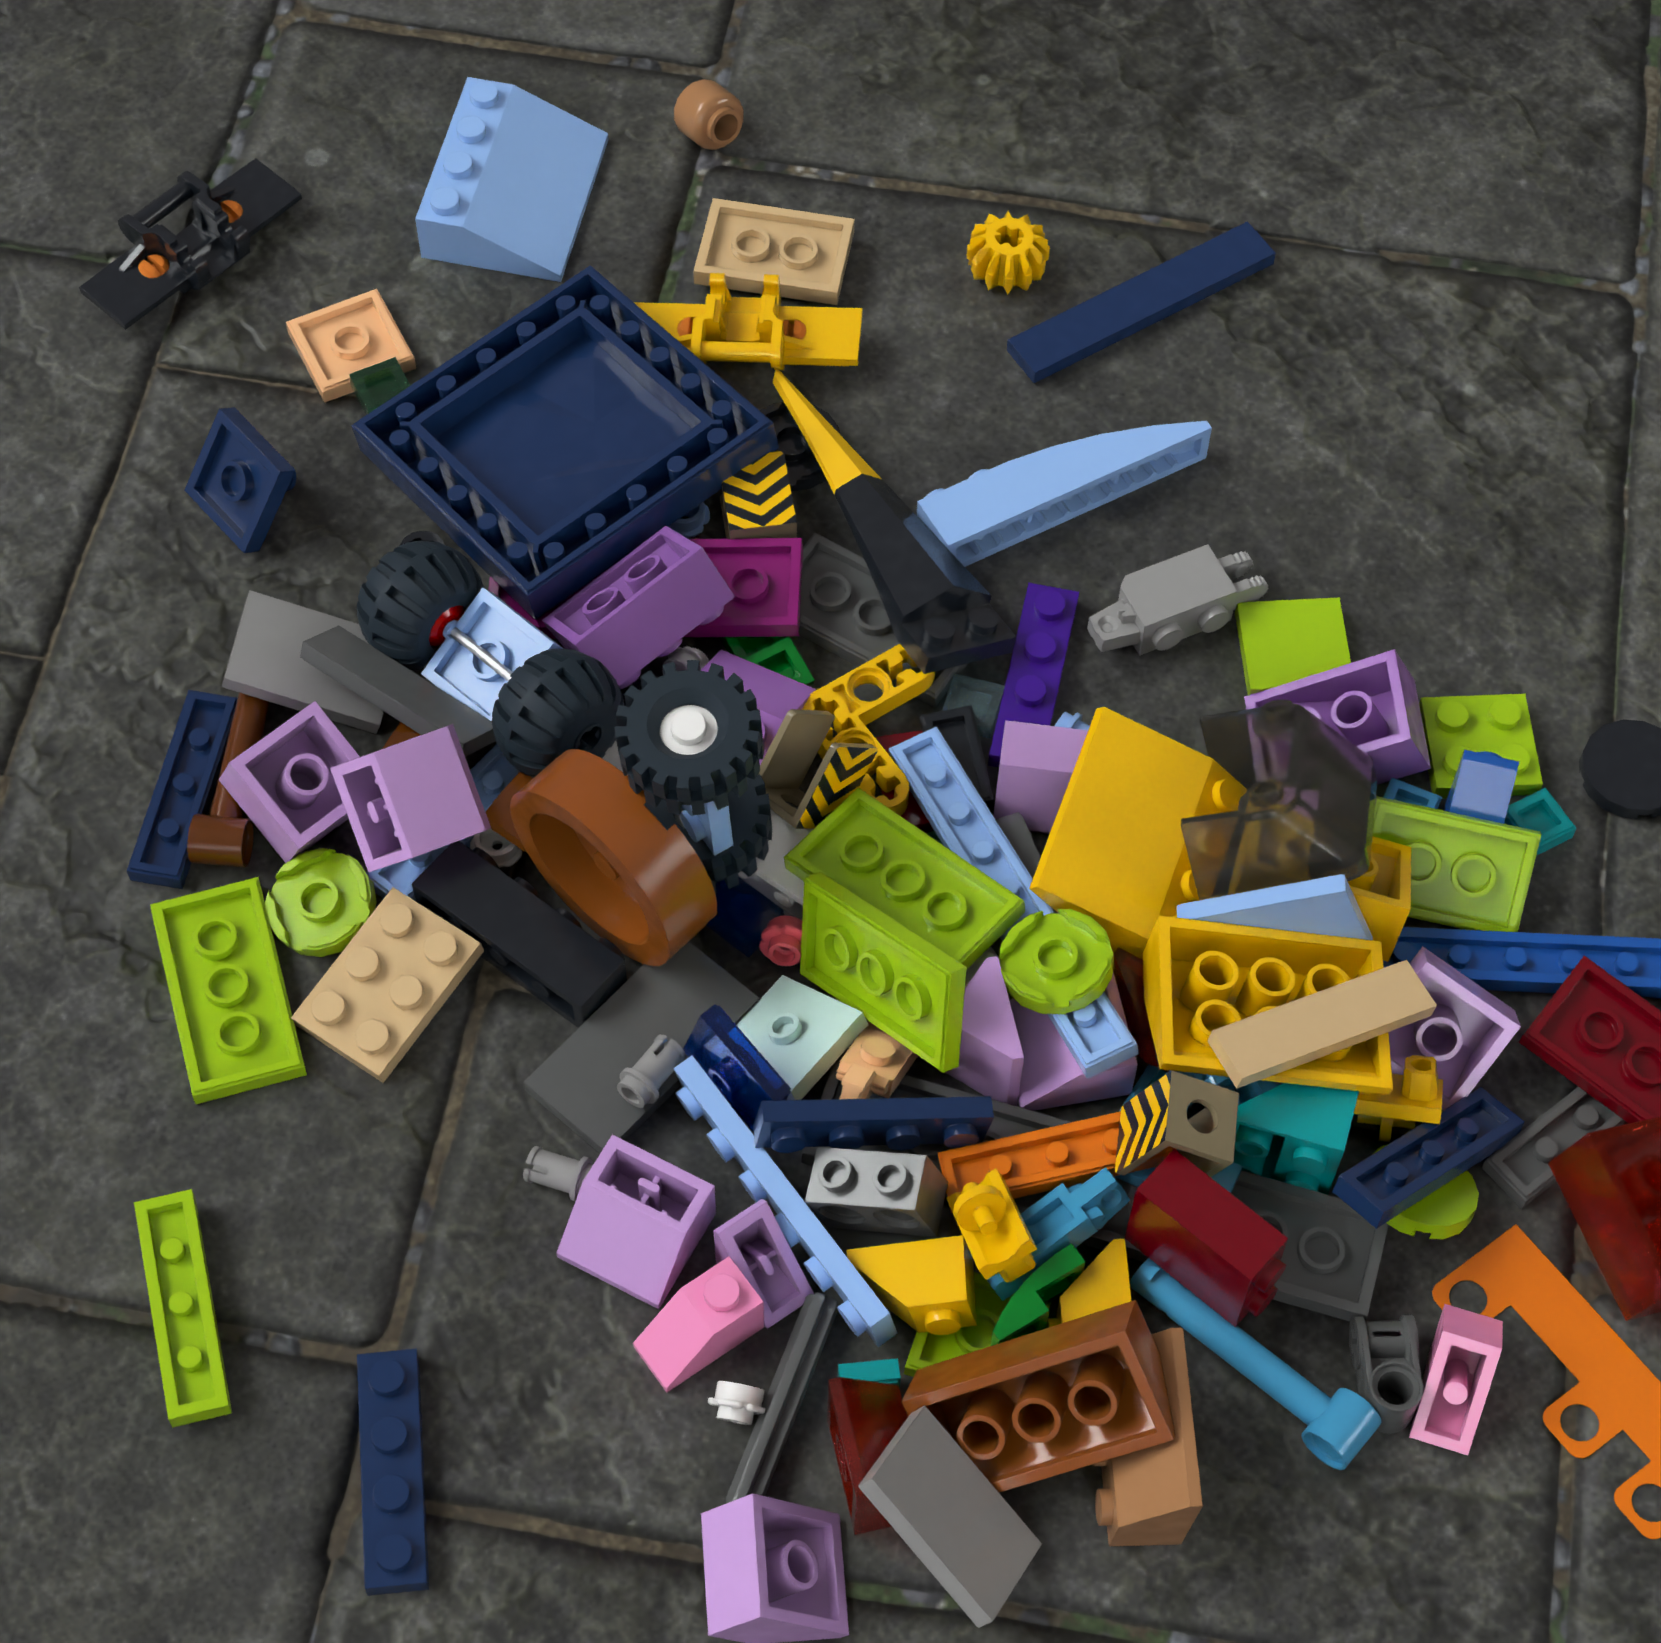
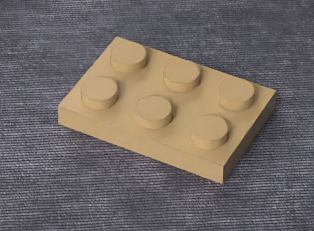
[693,198,855,305]
[291,887,484,1083]

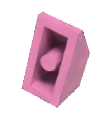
[633,1256,764,1392]
[1409,1304,1503,1455]

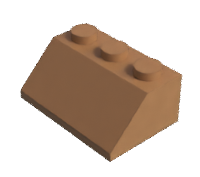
[1092,1328,1203,1546]

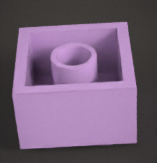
[219,701,360,863]

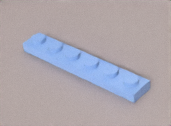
[674,1055,897,1347]

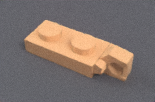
[836,1021,918,1099]

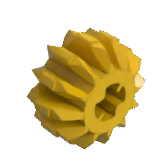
[967,210,1050,295]

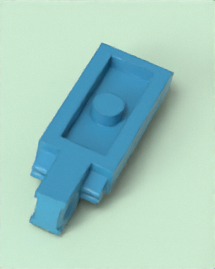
[970,1167,1130,1301]

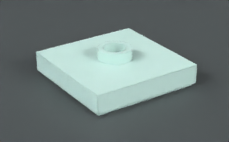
[711,975,869,1100]

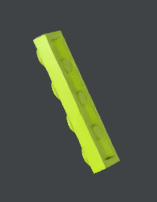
[134,1189,232,1428]

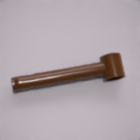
[187,693,270,868]

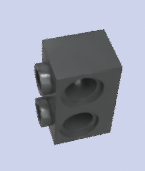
[805,1147,948,1237]

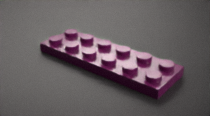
[488,538,803,639]

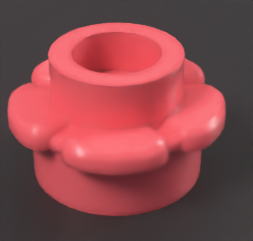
[759,916,802,966]

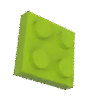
[1419,694,1543,799]

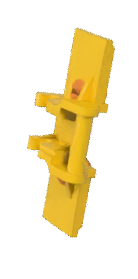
[634,273,863,370]

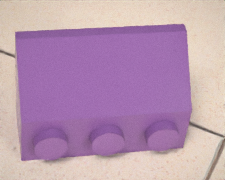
[542,526,735,689]

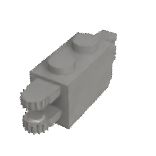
[1087,544,1269,656]

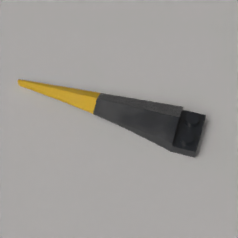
[773,369,1017,674]

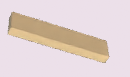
[1207,960,1437,1089]

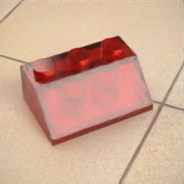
[1548,1116,1661,1321]

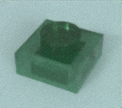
[349,357,410,415]

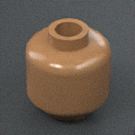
[674,79,744,150]

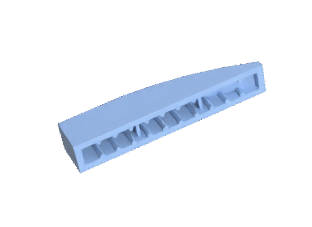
[917,420,1212,567]

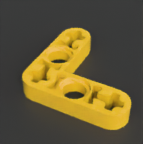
[802,644,935,816]

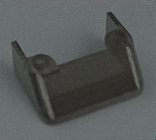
[1180,699,1377,900]

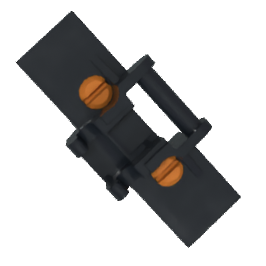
[79,158,302,330]

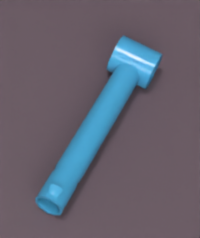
[1130,1259,1382,1470]

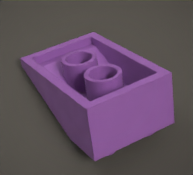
[1244,649,1431,790]

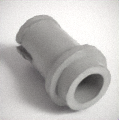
[617,1034,686,1108]
[523,1146,593,1201]

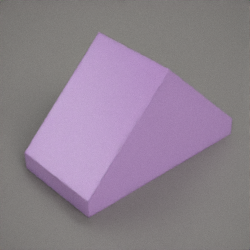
[713,1199,814,1329]

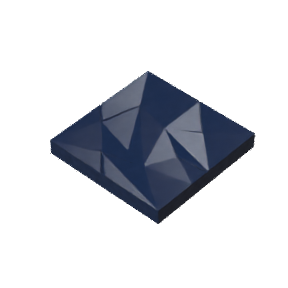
[351,266,779,620]

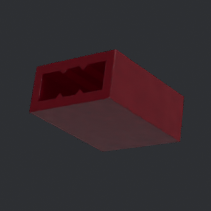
[1125,1149,1288,1327]

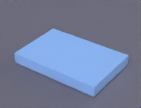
[1177,874,1373,940]

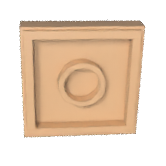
[286,289,416,403]

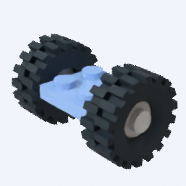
[615,660,772,893]

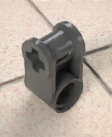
[1349,1314,1423,1434]

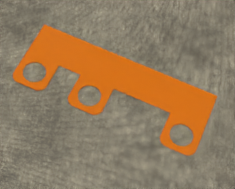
[1432,1224,1661,1539]

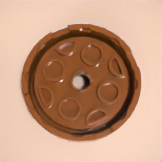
[510,749,717,966]

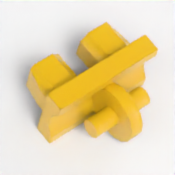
[1354,1055,1443,1143]
[946,1168,1037,1282]

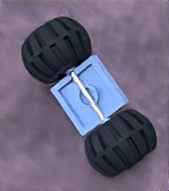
[357,541,624,778]

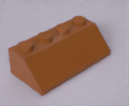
[901,1300,1175,1493]

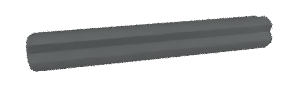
[726,1292,838,1504]

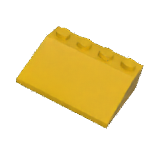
[1029,707,1247,980]
[1143,916,1393,1095]

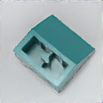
[1233,1083,1359,1195]

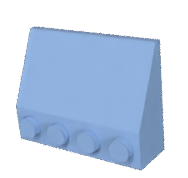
[415,77,609,282]

